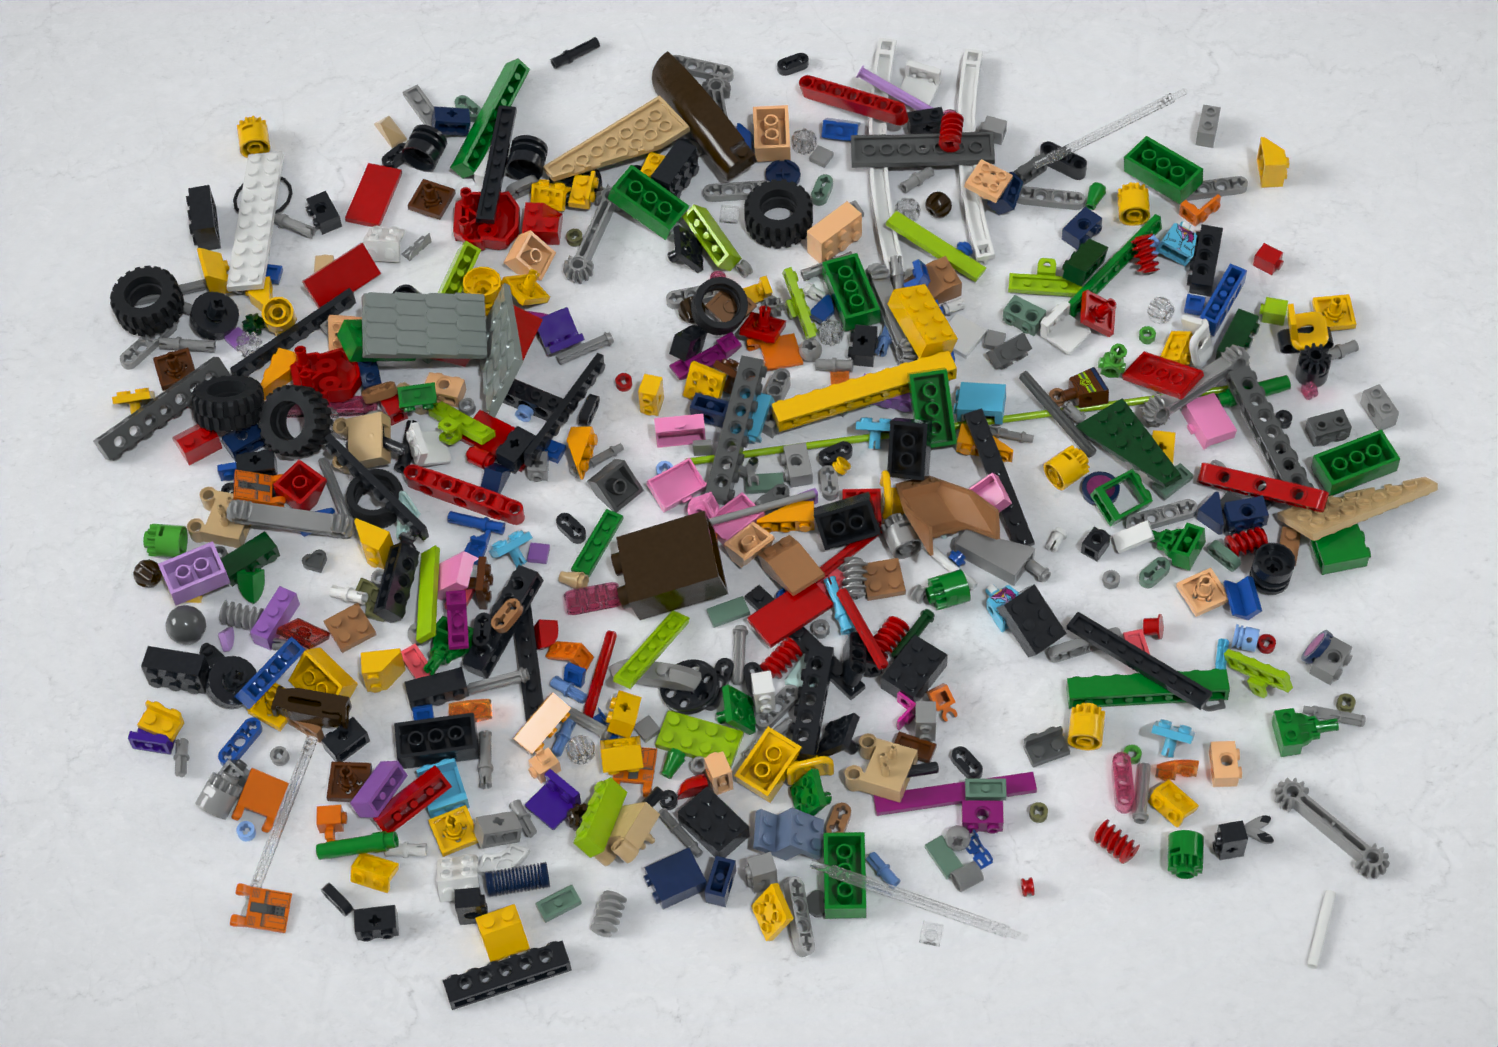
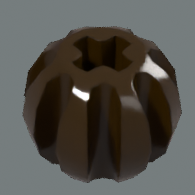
[925,191,952,218]
[678,296,705,323]
[133,559,162,588]
[567,802,589,831]

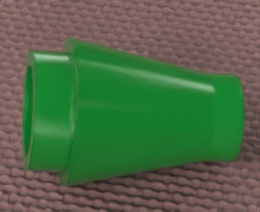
[1085,182,1106,210]
[661,748,686,779]

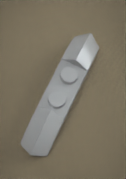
[609,659,702,692]

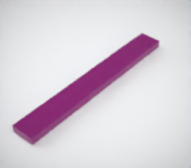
[874,772,1037,816]

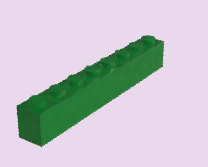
[450,58,530,179]
[1066,668,1230,709]

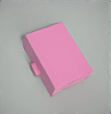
[1181,393,1237,449]
[654,414,706,448]
[646,458,707,513]
[969,473,1012,512]
[708,492,765,546]
[437,551,478,600]

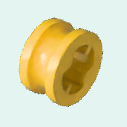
[832,456,851,475]

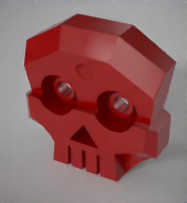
[453,187,520,251]
[290,346,362,405]

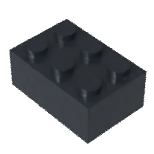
[651,139,699,198]
[186,185,221,250]
[887,417,933,481]
[814,492,881,550]
[996,584,1067,657]
[881,635,948,705]
[141,646,210,694]
[677,786,750,858]

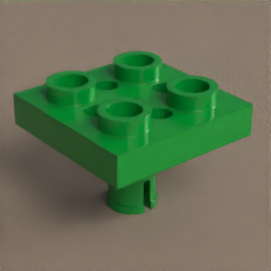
[716,684,756,735]
[790,768,832,816]

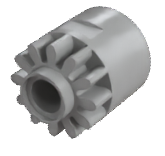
[881,513,923,559]
[195,771,243,820]

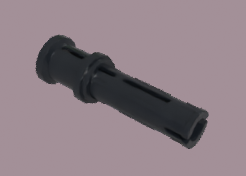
[394,420,417,474]

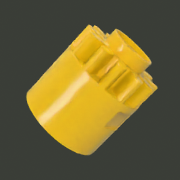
[237,116,270,158]
[1117,182,1150,226]
[262,297,297,336]
[1043,445,1090,490]
[1068,703,1105,751]

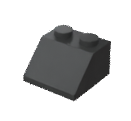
[587,459,644,513]

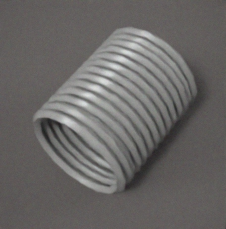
[950,861,984,892]

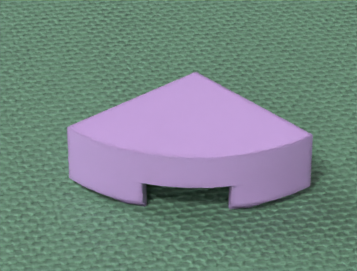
[218,627,234,652]

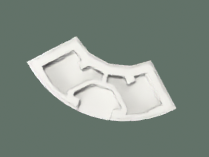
[478,843,530,876]

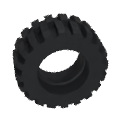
[744,179,813,249]
[110,265,185,337]
[191,375,264,432]
[258,385,333,457]

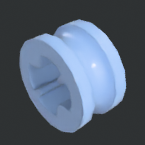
[515,404,534,422]
[656,461,673,475]
[236,821,256,842]

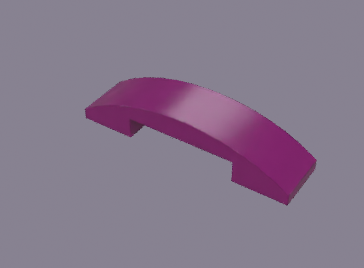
[669,332,742,380]
[446,590,469,650]

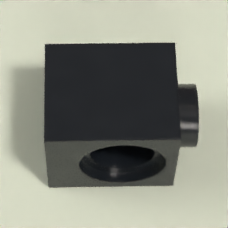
[1081,527,1111,562]

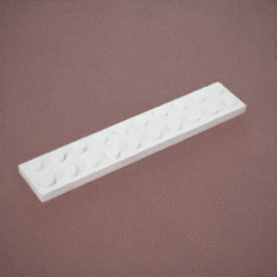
[227,151,284,292]

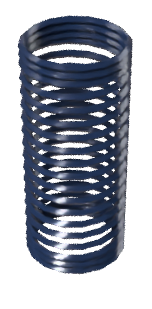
[485,862,550,897]

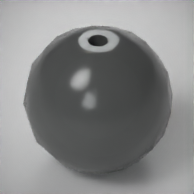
[165,605,206,645]

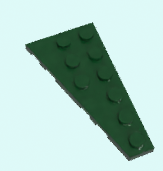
[1076,398,1182,488]

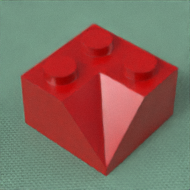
[522,202,563,245]
[273,459,327,511]

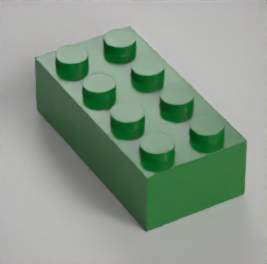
[1124,136,1203,205]
[607,165,690,240]
[822,253,880,332]
[337,319,416,362]
[907,367,957,448]
[1311,429,1400,496]
[824,832,866,919]

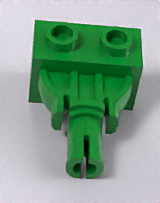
[1151,523,1206,571]
[424,616,474,675]
[1271,708,1339,757]

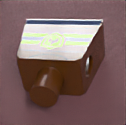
[1061,367,1109,408]

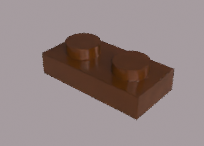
[894,731,937,763]

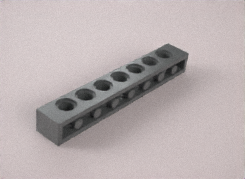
[705,355,767,505]
[93,357,231,461]
[1225,365,1314,507]

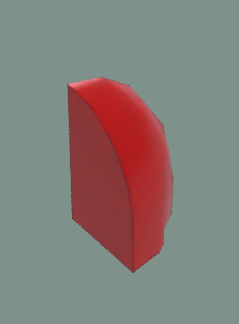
[534,619,559,650]
[677,774,708,800]

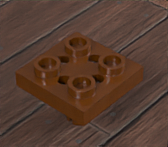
[407,179,456,220]
[153,347,195,391]
[713,358,755,394]
[466,556,493,610]
[326,761,372,802]

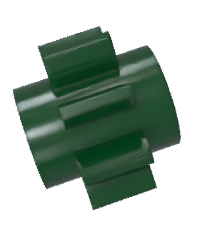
[242,313,266,336]

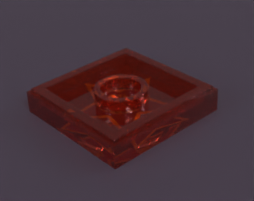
[276,618,330,649]

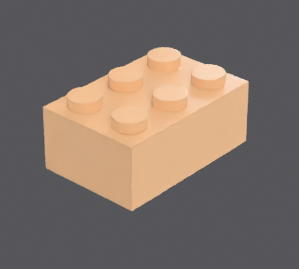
[753,105,791,162]
[807,201,862,263]

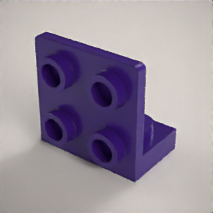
[538,307,585,355]
[128,712,177,755]
[525,769,581,830]

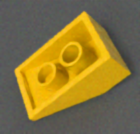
[734,726,802,803]

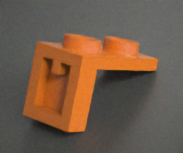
[1179,194,1221,227]
[546,641,594,671]

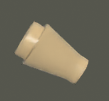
[559,571,589,591]

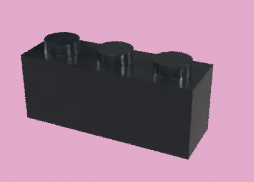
[404,667,469,710]

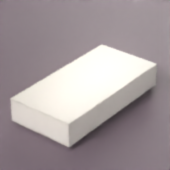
[1112,520,1155,554]

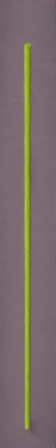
[685,385,1229,465]

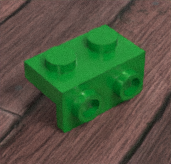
[397,382,438,413]

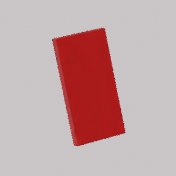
[345,163,402,227]
[302,243,381,309]
[1122,351,1204,400]
[460,410,526,472]
[747,583,834,648]

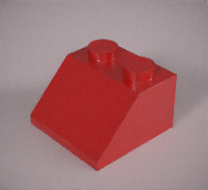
[172,424,222,466]

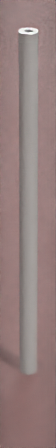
[709,490,816,525]

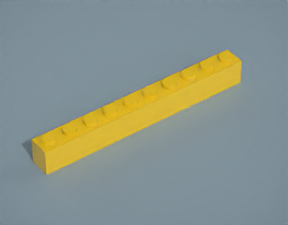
[771,351,957,432]

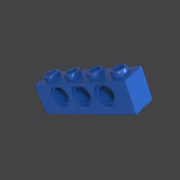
[1199,263,1247,337]
[235,636,306,709]

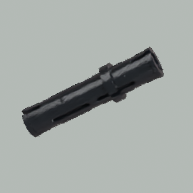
[550,37,600,69]

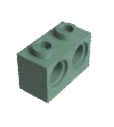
[1003,295,1046,336]

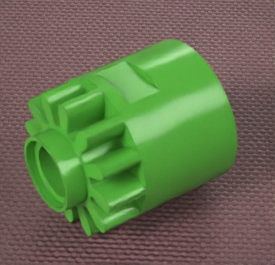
[143,524,188,558]

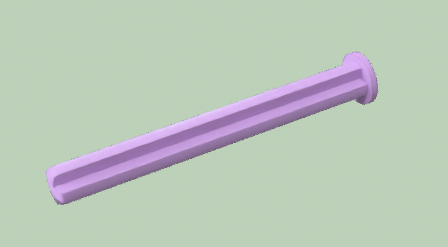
[856,66,933,110]

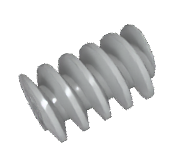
[842,557,868,599]
[220,600,264,630]
[591,890,627,937]

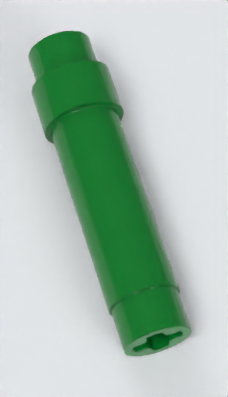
[1215,375,1291,408]
[316,831,399,860]

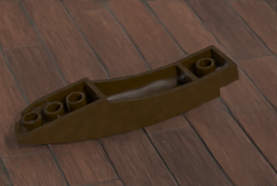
[652,51,757,181]

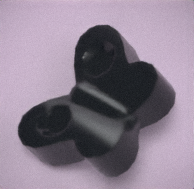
[399,532,418,550]

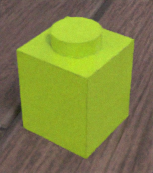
[1259,297,1288,326]

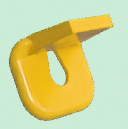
[1287,304,1329,351]
[879,470,904,520]
[786,750,834,785]

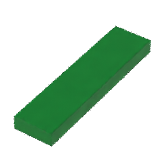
[571,509,624,577]

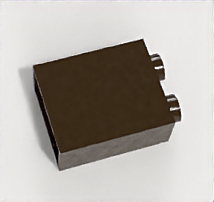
[611,511,728,620]

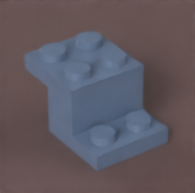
[753,808,824,861]

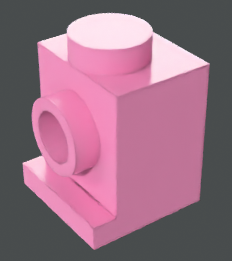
[687,492,720,518]

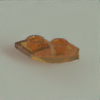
[449,699,492,722]
[1155,760,1199,781]

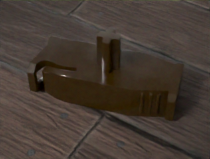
[271,686,352,729]

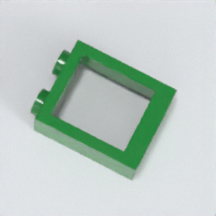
[1090,469,1153,527]

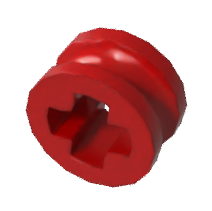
[615,373,632,392]
[1257,634,1276,654]
[1021,877,1035,897]

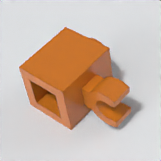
[926,683,957,722]
[317,805,347,842]

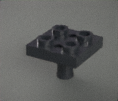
[668,225,703,273]
[816,713,860,756]

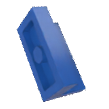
[821,118,861,141]
[1223,576,1262,620]

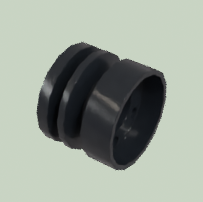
[401,124,447,172]
[506,135,548,180]
[1249,543,1296,595]

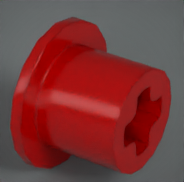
[1143,614,1164,639]

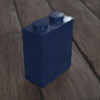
[643,848,707,909]

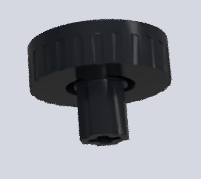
[189,292,239,340]
[205,656,257,709]

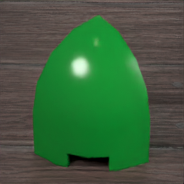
[237,568,265,604]

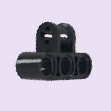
[843,632,882,686]

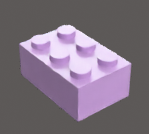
[158,541,230,605]

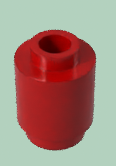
[466,445,495,469]

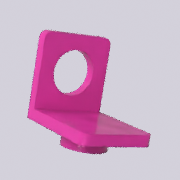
[897,691,916,731]

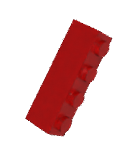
[373,765,452,833]

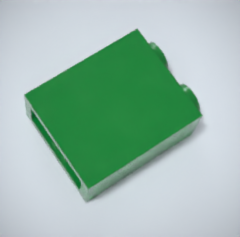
[1310,524,1371,575]

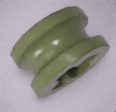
[566,229,583,247]
[1336,693,1356,713]
[1029,802,1048,823]

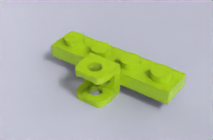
[1008,258,1083,297]
[782,267,817,339]
[428,401,495,445]
[1224,649,1293,698]

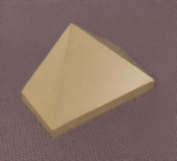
[374,116,407,148]

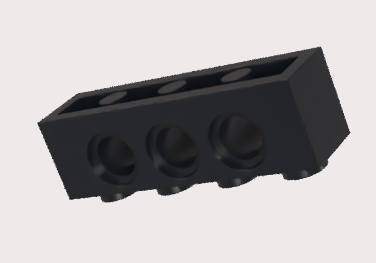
[1187,224,1223,297]
[503,379,563,421]
[373,542,420,623]

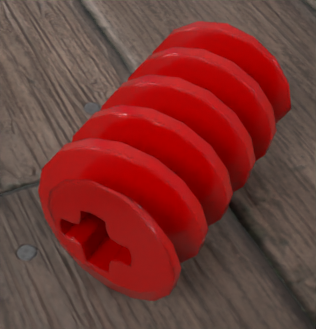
[938,112,964,152]
[1131,233,1160,273]
[1224,527,1268,557]
[874,616,910,659]
[760,637,803,679]
[1094,819,1140,864]

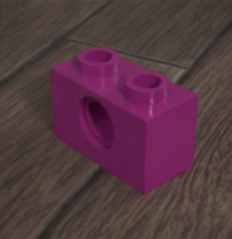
[962,800,1004,834]

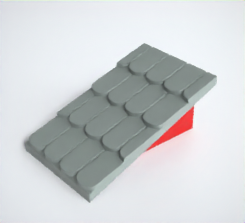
[480,283,543,418]
[361,292,487,367]

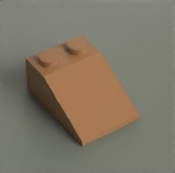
[904,256,962,304]
[758,535,825,596]

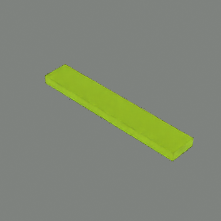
[886,210,986,283]
[416,545,440,644]
[613,610,690,689]

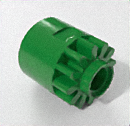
[925,569,971,610]
[1168,830,1204,879]

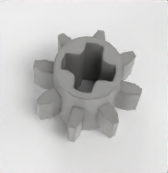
[761,295,784,318]

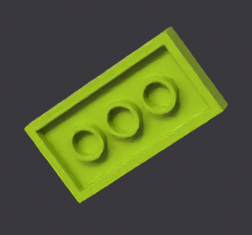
[655,710,744,768]

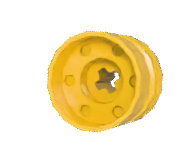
[463,267,502,316]

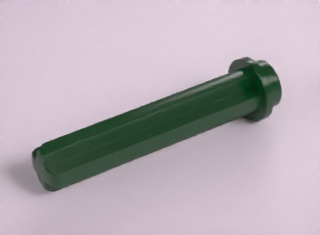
[891,609,935,660]

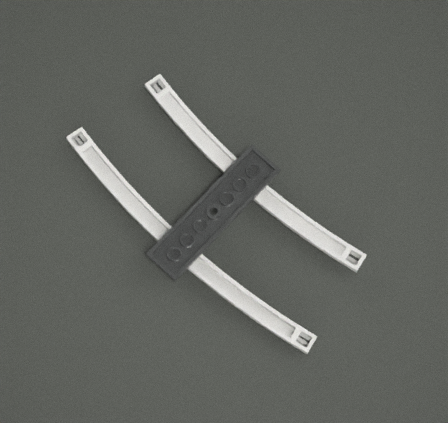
[851,38,995,278]

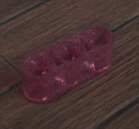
[564,582,621,615]
[1111,752,1135,814]

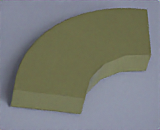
[356,578,385,622]

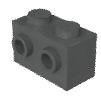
[986,332,1033,369]
[1305,409,1352,447]

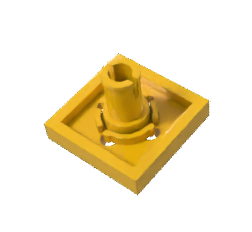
[501,269,550,306]
[1312,294,1357,331]
[683,361,727,400]
[112,388,155,414]
[247,683,287,732]
[428,805,478,857]
[751,883,794,941]

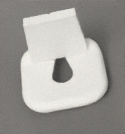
[1181,315,1214,368]

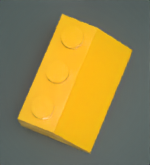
[288,647,358,698]

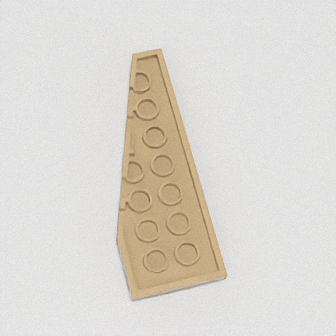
[543,95,690,182]
[1277,477,1438,541]

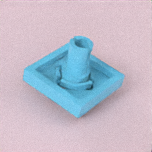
[856,417,891,449]
[489,530,533,568]
[1151,719,1195,758]

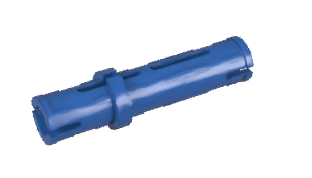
[448,511,506,535]

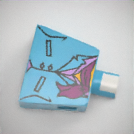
[1155,221,1197,266]
[985,584,1019,633]

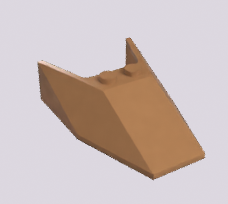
[895,475,1000,556]

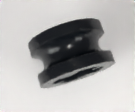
[1275,410,1292,429]
[660,790,678,810]

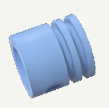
[1231,624,1260,652]

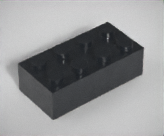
[394,712,480,769]

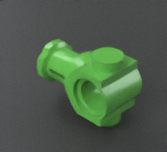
[1097,343,1127,378]

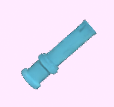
[824,576,856,635]

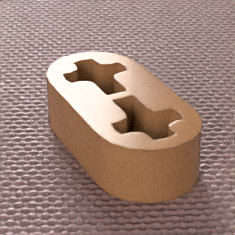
[361,381,398,404]
[491,598,523,633]
[826,803,851,833]

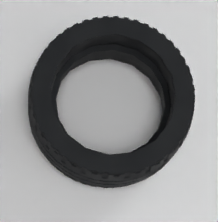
[691,277,748,335]
[346,469,403,529]

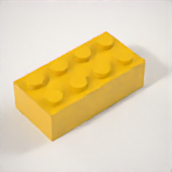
[887,284,958,358]

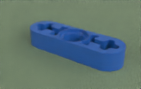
[218,717,263,766]

